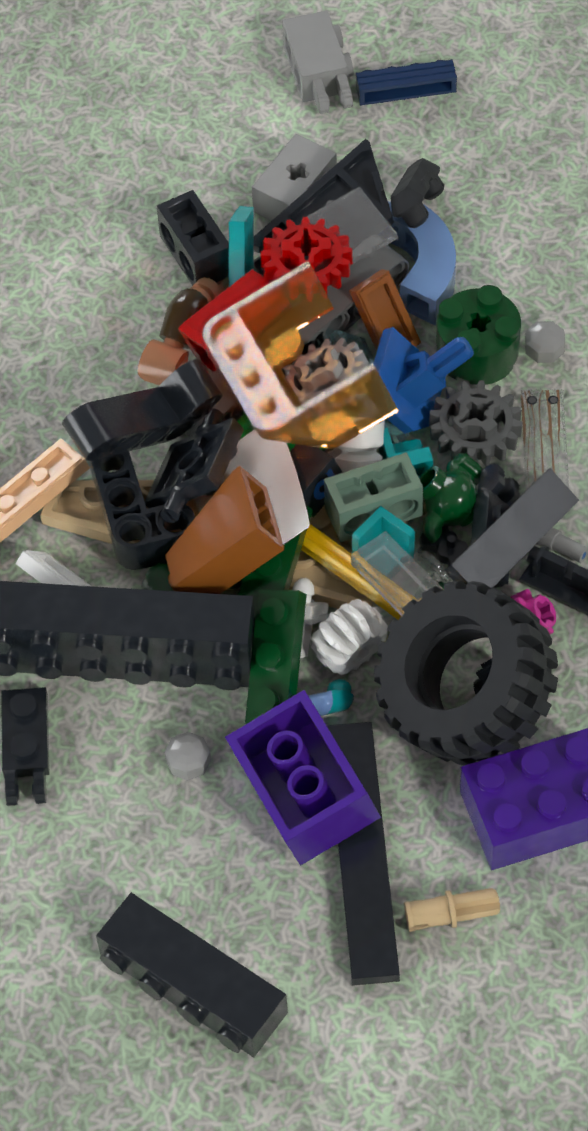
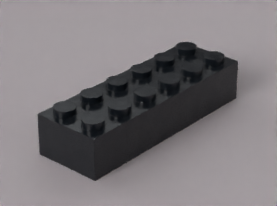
[0,581,255,690]

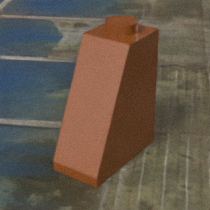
[165,466,284,594]

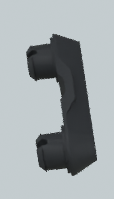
[390,158,445,228]

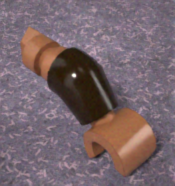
[137,277,229,385]

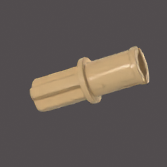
[404,888,500,932]

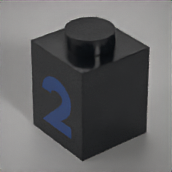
[290,437,343,518]

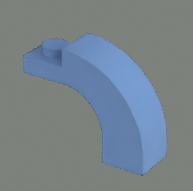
[379,201,456,325]

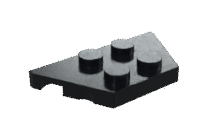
[254,139,394,260]

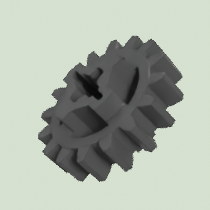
[429,380,523,467]

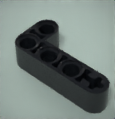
[62,359,223,461]
[88,452,195,570]

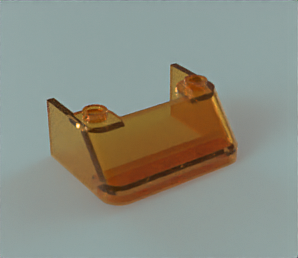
[202,261,399,449]

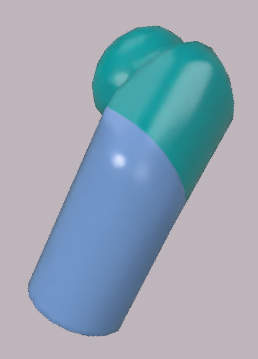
[308,679,354,716]

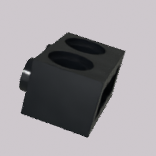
[156,190,229,286]

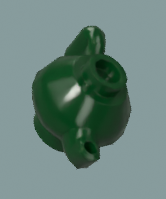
[419,453,483,544]

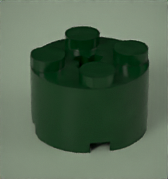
[436,285,521,385]

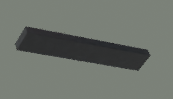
[326,722,400,986]

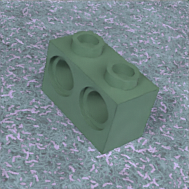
[324,452,423,543]

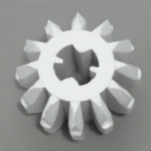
[311,599,388,675]

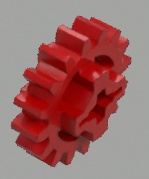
[261,217,353,299]

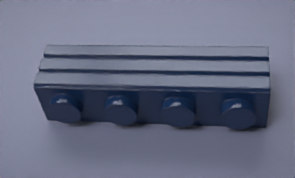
[356,59,457,106]

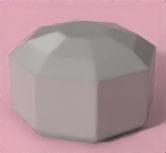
[525,321,565,363]
[164,732,211,781]

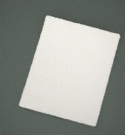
[194,416,310,544]

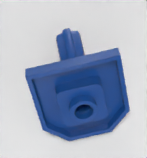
[368,327,474,434]

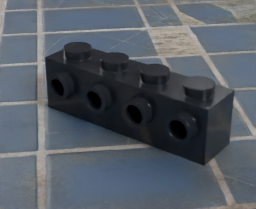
[96,892,288,1058]

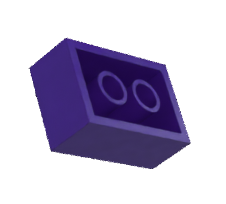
[225,690,381,866]
[460,728,588,871]

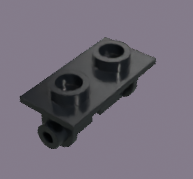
[519,545,588,615]

